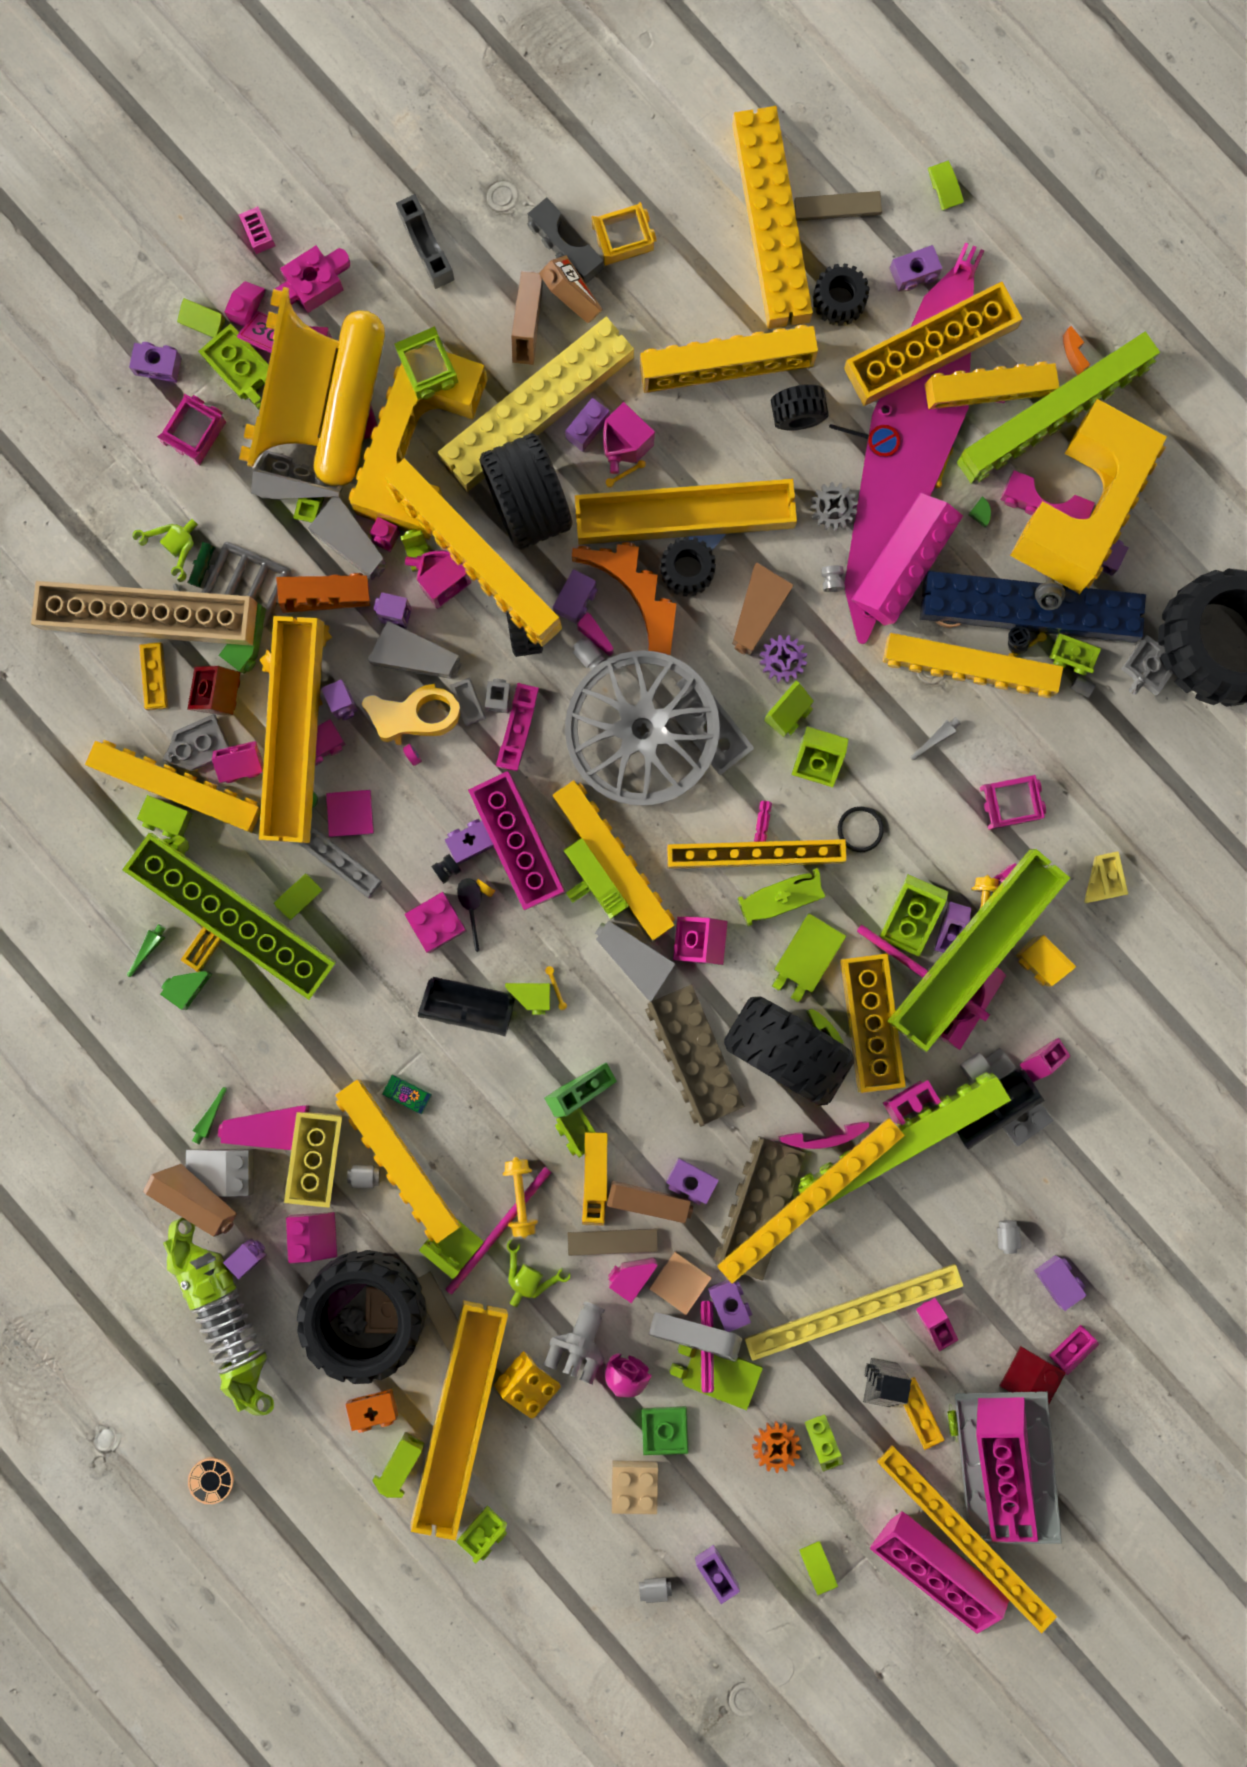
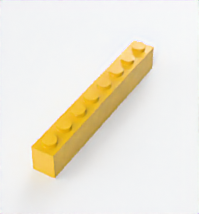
[883,633,1063,698]
[85,740,261,833]
[552,780,675,941]
[667,839,846,869]
[335,1079,461,1243]

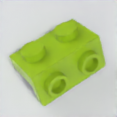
[1049,633,1101,676]
[555,1107,595,1158]
[456,1505,507,1564]

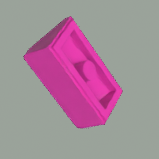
[1049,1325,1099,1375]

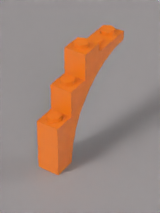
[572,542,676,655]

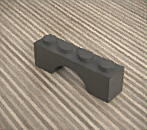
[396,194,455,289]
[527,197,604,284]

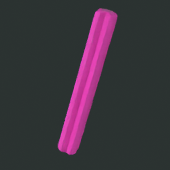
[701,1301,714,1393]

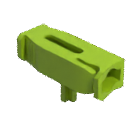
[563,838,629,920]
[737,868,825,927]

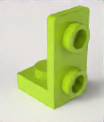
[401,529,429,572]
[805,1415,844,1472]

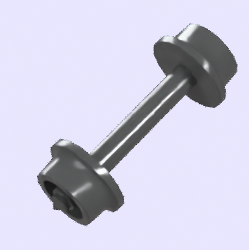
[1035,576,1065,610]

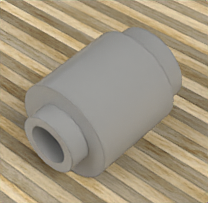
[573,638,605,670]
[347,1165,380,1188]
[997,1220,1021,1254]
[639,1577,672,1603]

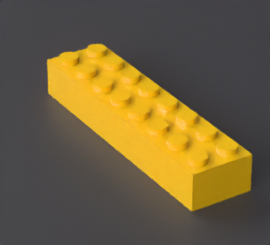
[844,281,1023,406]
[640,325,818,393]

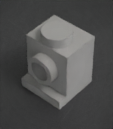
[485,679,511,713]

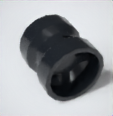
[1008,626,1030,654]
[431,854,461,884]

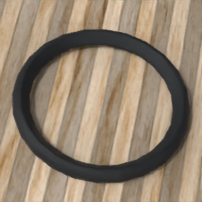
[837,806,884,852]

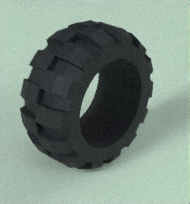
[1158,568,1247,707]

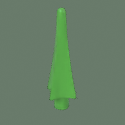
[127,924,166,977]
[192,1087,227,1145]

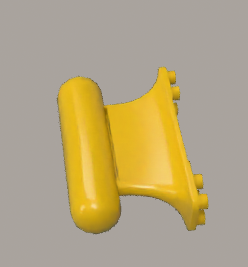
[239,287,385,487]

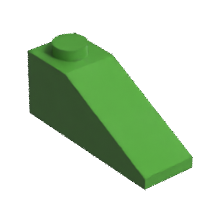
[218,603,267,674]
[544,1062,617,1117]

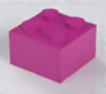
[404,892,467,953]

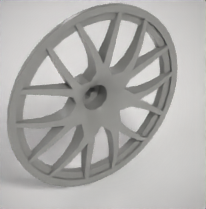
[565,650,720,806]

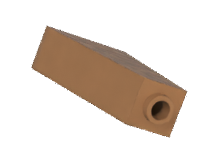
[511,271,543,365]
[732,562,794,655]
[143,1164,237,1237]
[607,1180,694,1223]

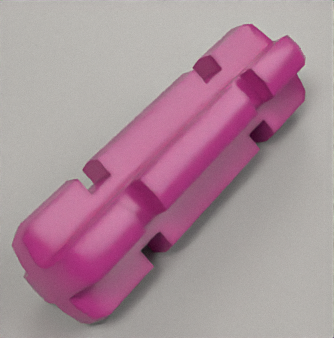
[754,801,772,842]

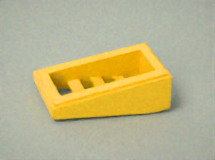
[582,1196,606,1226]

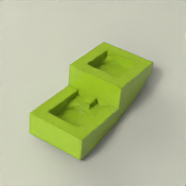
[928,160,964,210]
[293,497,324,523]
[806,1009,844,1044]
[799,1541,838,1596]

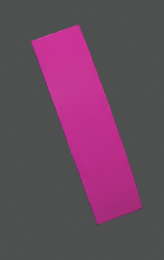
[496,683,539,772]
[778,1121,869,1149]

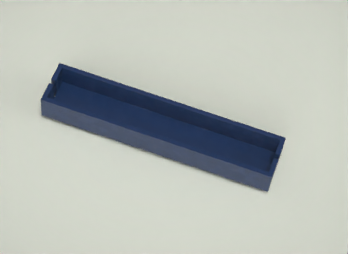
[920,571,1146,643]

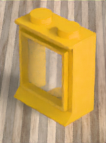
[591,202,657,266]

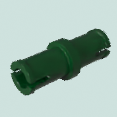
[187,542,216,588]

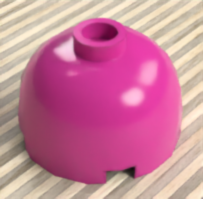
[605,1353,652,1398]

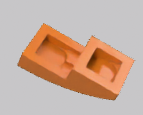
[1063,326,1091,375]

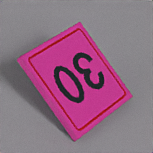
[237,311,274,353]

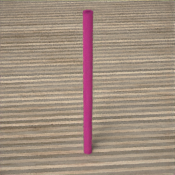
[857,924,991,1022]
[445,1167,552,1295]

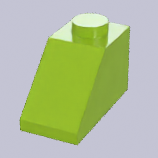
[505,983,551,1015]

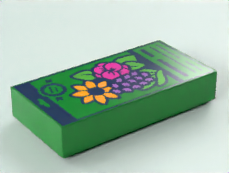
[382,1074,432,1115]

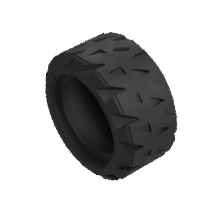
[724,996,855,1106]
[297,1250,426,1384]

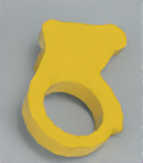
[362,684,460,745]

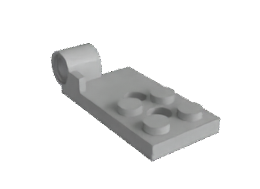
[665,678,754,775]
[960,1048,1053,1147]

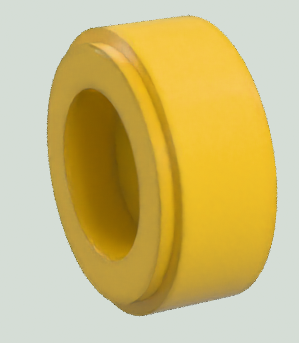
[476,878,496,897]

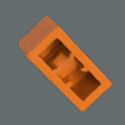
[345,1389,398,1433]

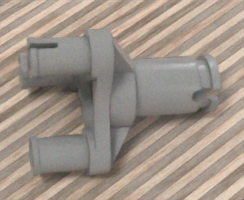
[543,1301,605,1385]

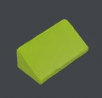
[177,298,226,338]
[273,873,323,920]

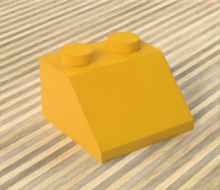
[1015,935,1076,987]

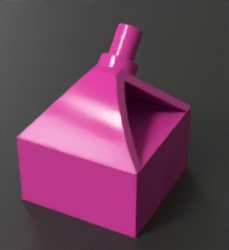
[603,402,655,474]
[405,551,471,609]

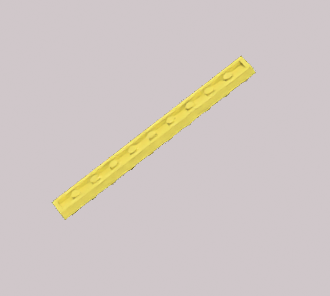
[744,1264,963,1361]

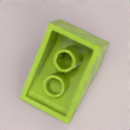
[879,874,948,957]

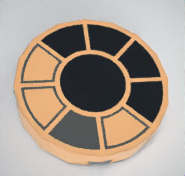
[188,1457,234,1504]

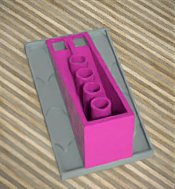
[955,1392,1062,1544]

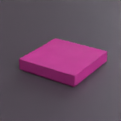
[326,790,374,837]

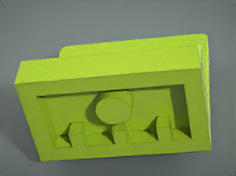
[419,1218,483,1279]

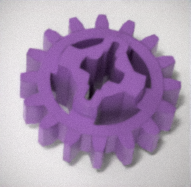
[760,635,807,683]

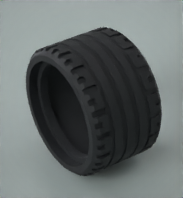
[479,433,573,550]

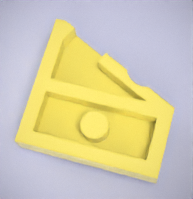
[1084,851,1128,904]

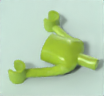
[132,519,198,582]
[507,1239,571,1308]

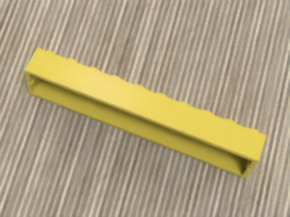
[438,316,634,492]

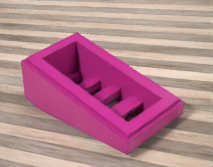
[239,207,276,254]
[577,612,614,656]

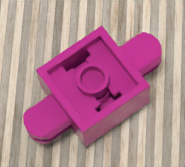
[275,245,350,313]

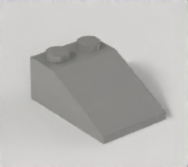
[186,1149,254,1196]

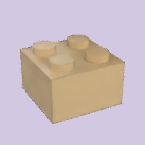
[612,1461,658,1514]

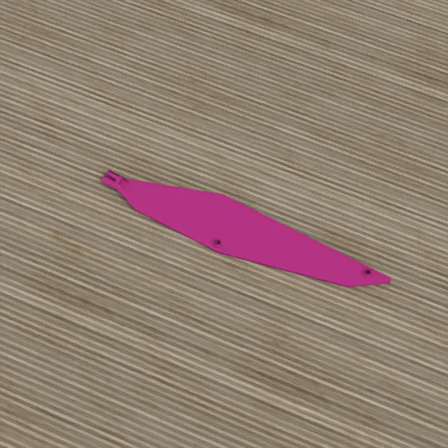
[844,242,984,644]

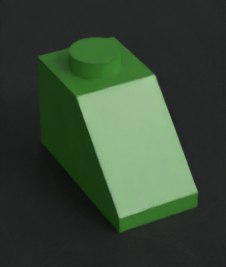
[160,971,213,1010]

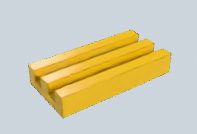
[181,927,222,972]

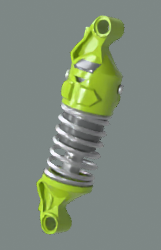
[163,1218,274,1416]

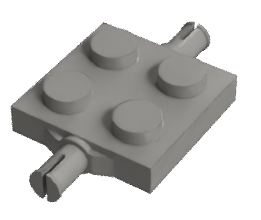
[1121,635,1174,695]

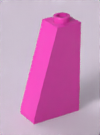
[218,1105,309,1150]

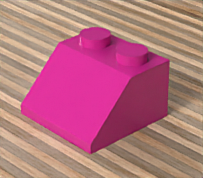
[673,916,728,965]
[286,1212,337,1263]
[608,1257,658,1303]

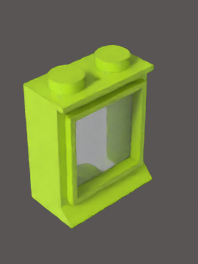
[394,326,458,400]

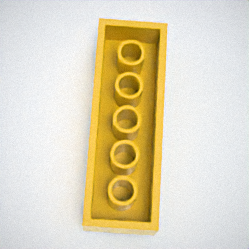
[840,953,906,1093]

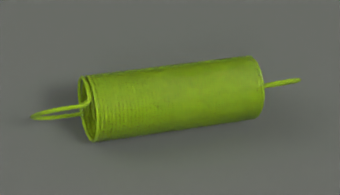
[947,1404,959,1441]

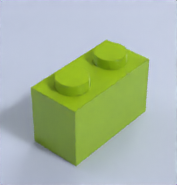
[137,795,193,838]

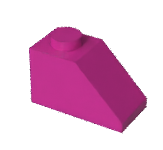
[224,281,266,327]
[1020,1037,1070,1082]
[916,1298,958,1352]

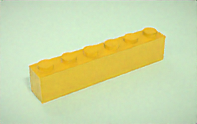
[924,361,1059,410]

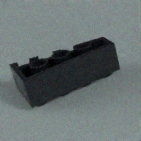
[863,1358,912,1407]

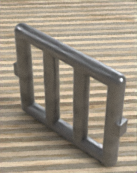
[201,542,291,627]

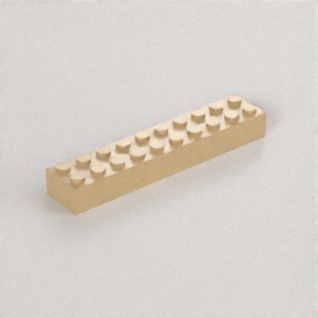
[31,581,258,646]

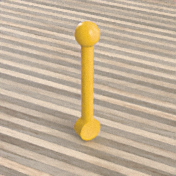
[935,447,954,488]
[605,460,646,488]
[1008,632,1047,657]
[545,966,567,1010]

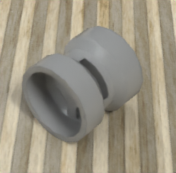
[821,565,845,592]

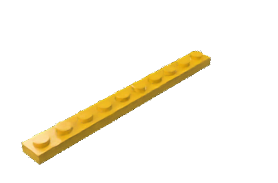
[717,1118,905,1284]
[877,1445,1057,1634]

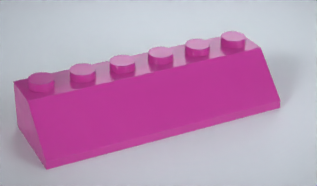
[851,493,963,626]
[468,771,566,910]
[870,1511,1009,1634]

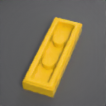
[139,642,168,710]
[584,1132,607,1201]
[903,1377,945,1450]

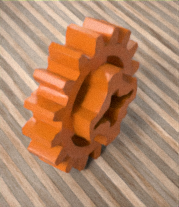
[752,1421,802,1473]

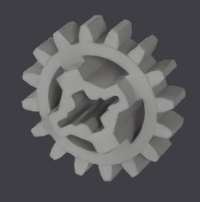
[810,482,858,531]

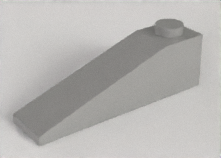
[251,451,344,499]

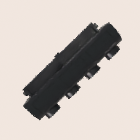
[418,976,515,1037]
[957,1068,1045,1150]

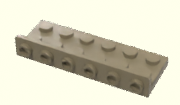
[645,984,745,1127]
[714,1136,805,1281]

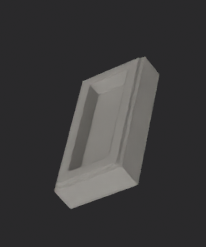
[450,677,486,726]

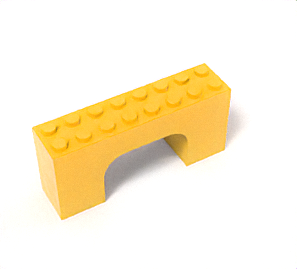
[349,345,487,540]
[1010,399,1167,594]

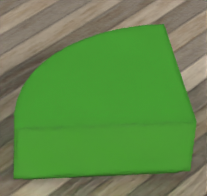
[968,496,991,528]

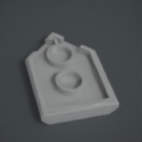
[163,714,230,771]

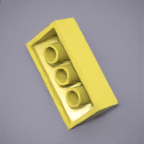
[284,1112,342,1208]

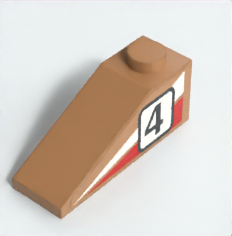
[539,255,603,323]

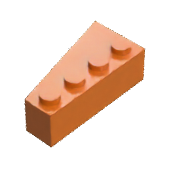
[276,573,370,613]

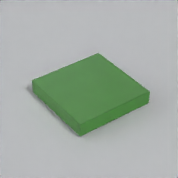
[641,1406,688,1456]

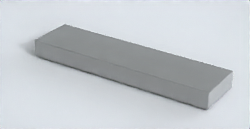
[299,827,382,898]

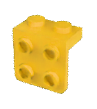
[494,1351,561,1419]

